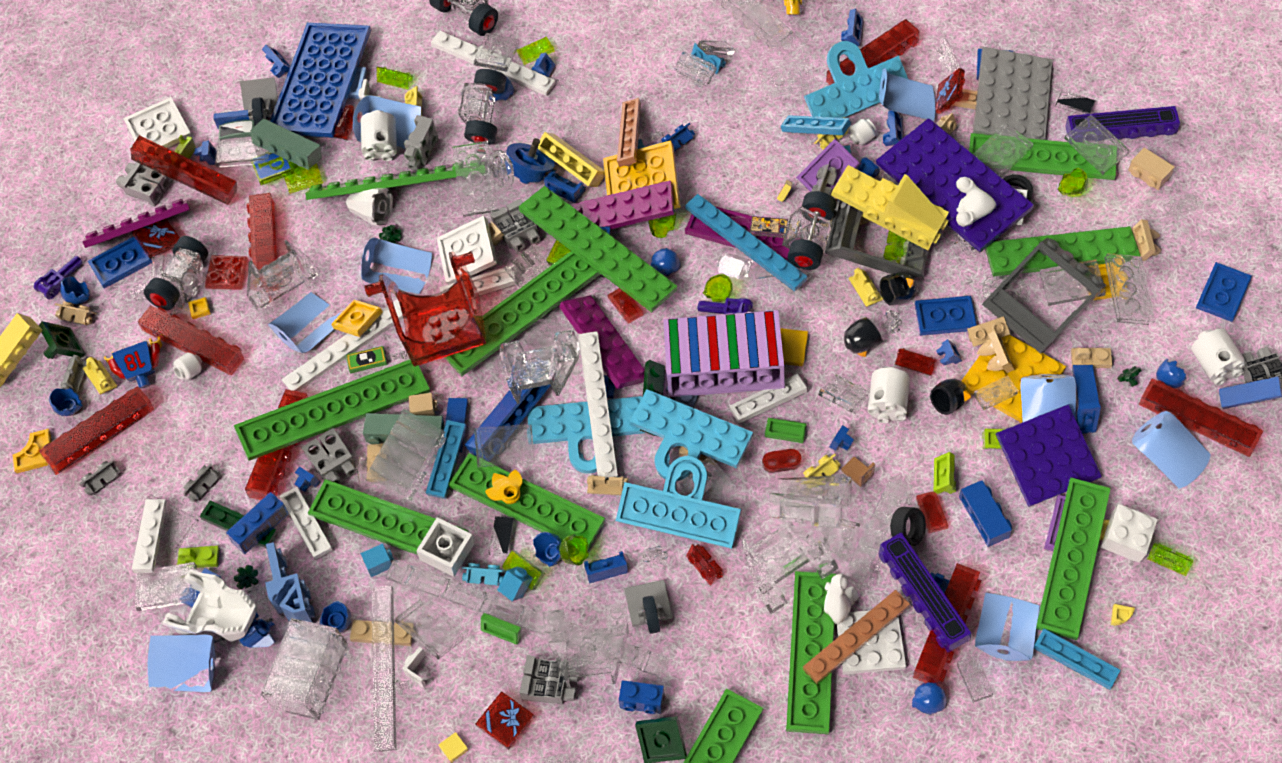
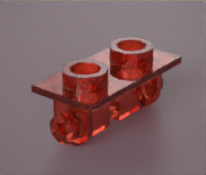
[334,104,361,140]
[894,348,937,376]
[686,544,724,586]

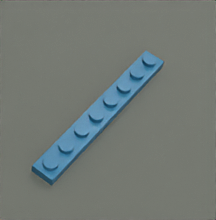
[685,194,807,292]

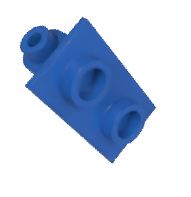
[661,123,695,152]

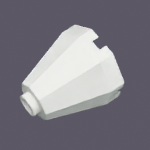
[346,188,393,226]

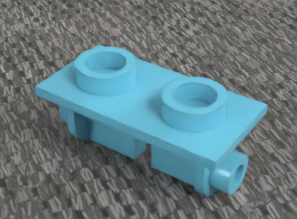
[462,563,505,586]

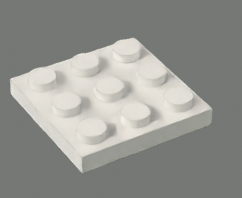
[123,97,192,158]
[437,216,497,285]
[836,610,906,675]

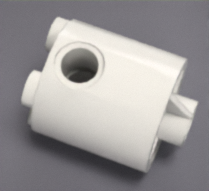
[361,110,397,161]
[1191,328,1246,386]
[868,367,910,423]

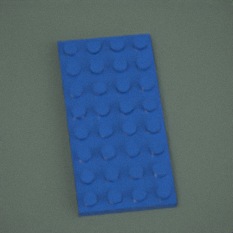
[270,22,371,138]

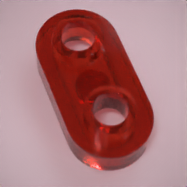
[762,449,801,473]

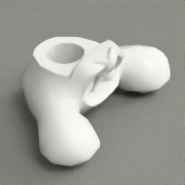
[956,177,996,227]
[824,573,859,624]

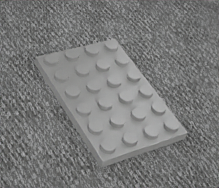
[972,47,1052,140]

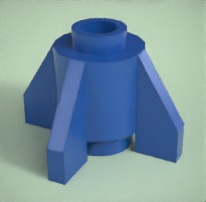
[239,612,276,648]

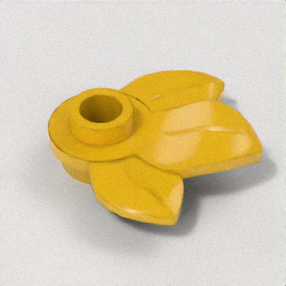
[485,469,523,504]

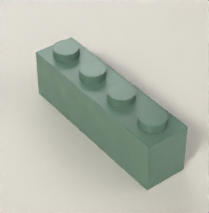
[250,118,322,170]
[363,413,445,447]

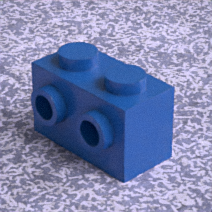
[618,680,664,714]

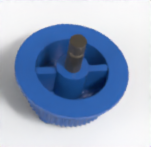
[506,138,555,184]

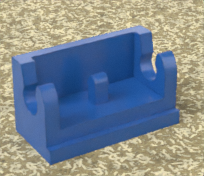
[544,169,586,203]
[584,551,628,584]

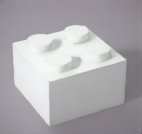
[1100,504,1157,563]
[416,517,475,577]

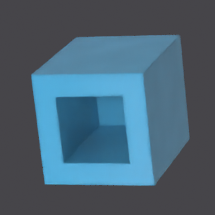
[360,543,394,577]
[497,566,533,602]

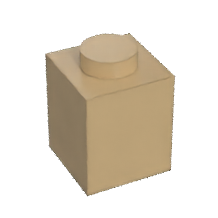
[409,393,438,416]

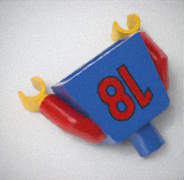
[104,336,162,389]

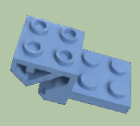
[265,542,315,628]

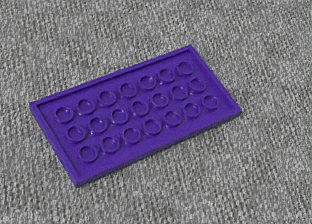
[876,118,1034,252]

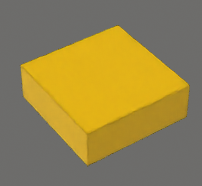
[188,297,211,320]

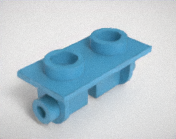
[690,43,726,74]

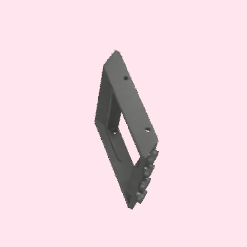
[825,199,928,278]
[982,238,1107,354]

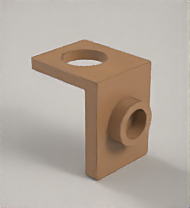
[841,457,875,487]

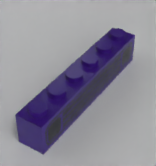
[1065,106,1180,143]
[878,533,971,652]

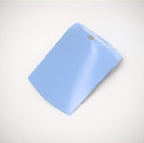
[879,68,935,121]
[353,95,421,149]
[361,237,432,294]
[268,292,340,353]
[1021,374,1076,422]
[1132,411,1211,489]
[975,593,1039,661]
[148,635,216,692]

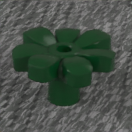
[379,225,402,244]
[1117,366,1142,387]
[234,565,259,591]

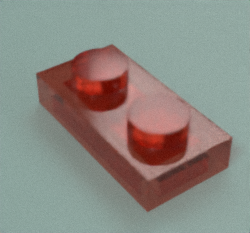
[916,491,948,533]

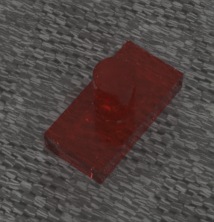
[607,288,644,324]

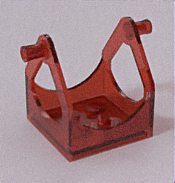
[365,251,486,367]

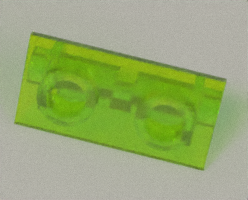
[376,66,413,90]
[883,231,907,264]
[1147,543,1193,576]

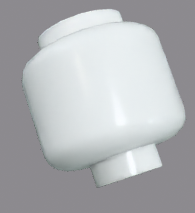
[849,119,876,145]
[173,352,202,380]

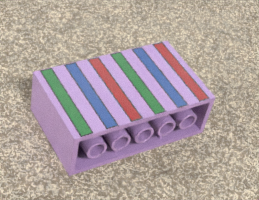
[663,310,785,397]

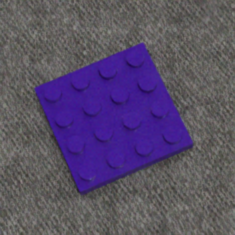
[995,404,1102,507]

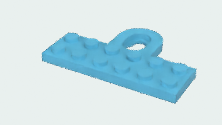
[804,41,908,118]
[630,389,753,481]
[527,396,645,474]
[615,456,742,549]

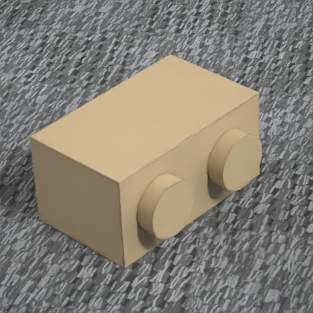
[1128,147,1175,190]

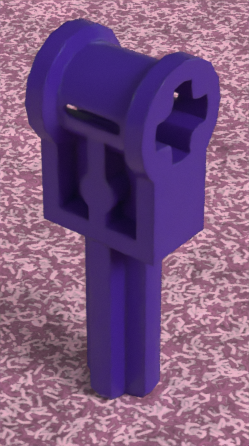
[33,256,83,300]
[697,298,753,314]

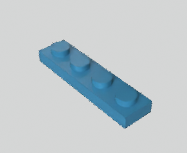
[780,115,851,135]
[426,420,467,499]
[1034,629,1121,690]

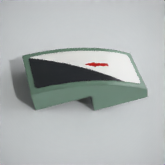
[218,120,255,142]

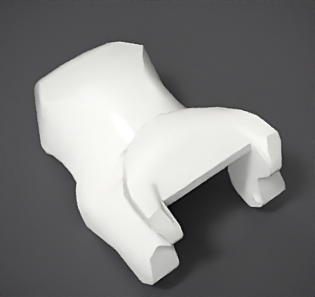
[162,569,258,641]

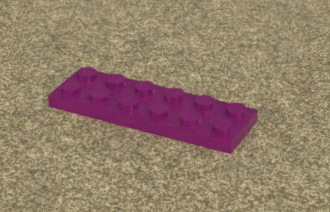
[570,180,675,229]
[82,199,190,248]
[685,206,801,263]
[559,295,645,389]

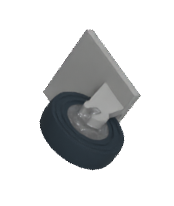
[240,77,278,125]
[624,580,673,634]

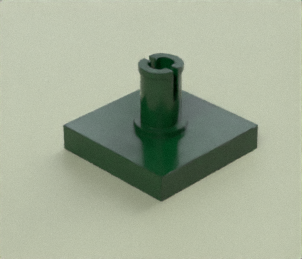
[39,321,86,359]
[635,716,687,763]

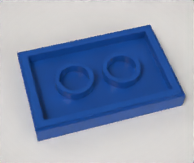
[88,235,153,289]
[1196,262,1252,322]
[914,296,977,336]

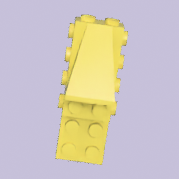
[831,165,949,250]

